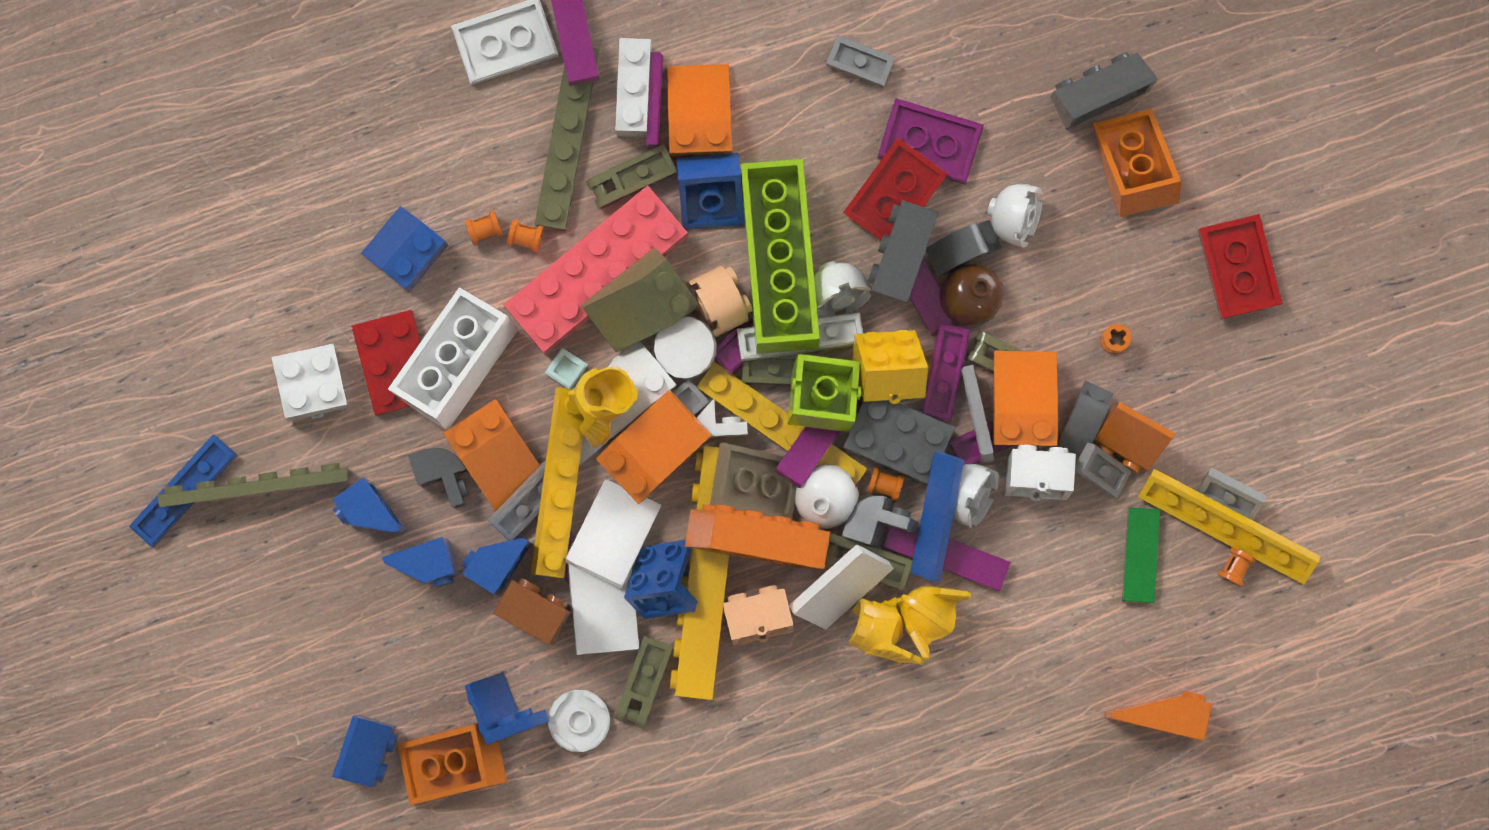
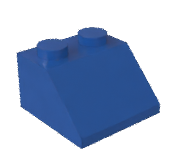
[677,153,744,230]
[361,206,449,293]
[332,477,406,535]
[382,537,460,588]
[461,538,532,596]
[332,715,398,787]

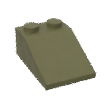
[581,248,700,352]

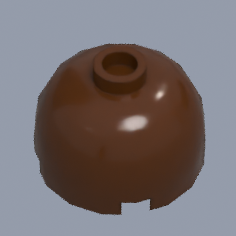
[939,264,1004,328]

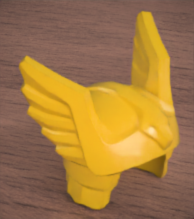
[568,366,638,448]
[900,586,971,660]
[849,596,924,665]

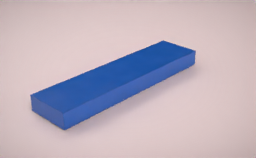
[129,434,238,548]
[910,452,964,582]

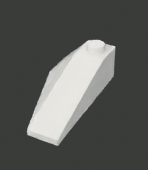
[579,341,677,465]

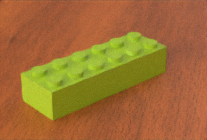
[741,159,820,354]

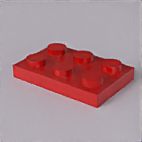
[843,137,948,240]
[1198,214,1283,320]
[351,310,421,416]

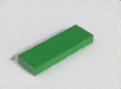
[1122,507,1160,603]

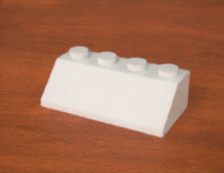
[388,288,518,430]

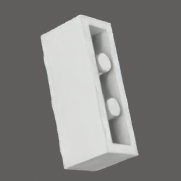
[615,38,652,137]

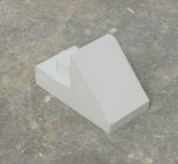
[697,399,748,438]

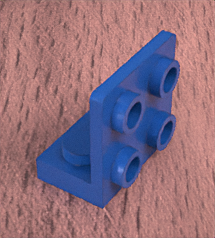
[624,540,698,619]
[465,673,549,745]

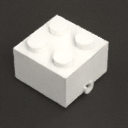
[271,344,348,422]
[1005,445,1076,502]

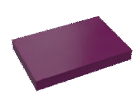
[877,98,984,185]

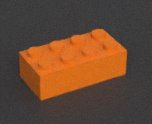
[685,504,830,569]

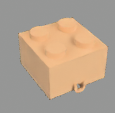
[723,585,794,647]

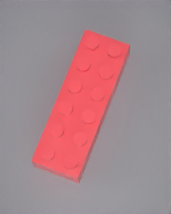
[503,185,688,356]

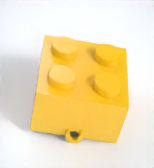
[852,330,928,404]

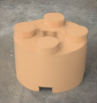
[686,266,753,337]

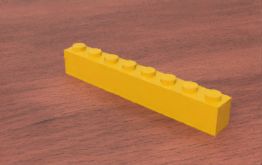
[670,446,729,700]

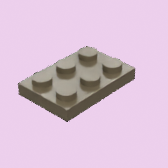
[710,443,797,521]

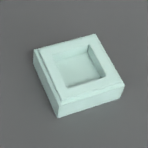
[545,348,588,389]

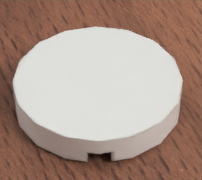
[654,316,717,378]
[548,690,610,752]

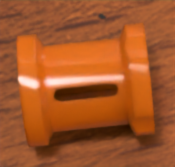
[465,210,503,246]
[507,219,544,253]
[1100,324,1132,354]
[867,467,905,502]
[1217,547,1256,587]

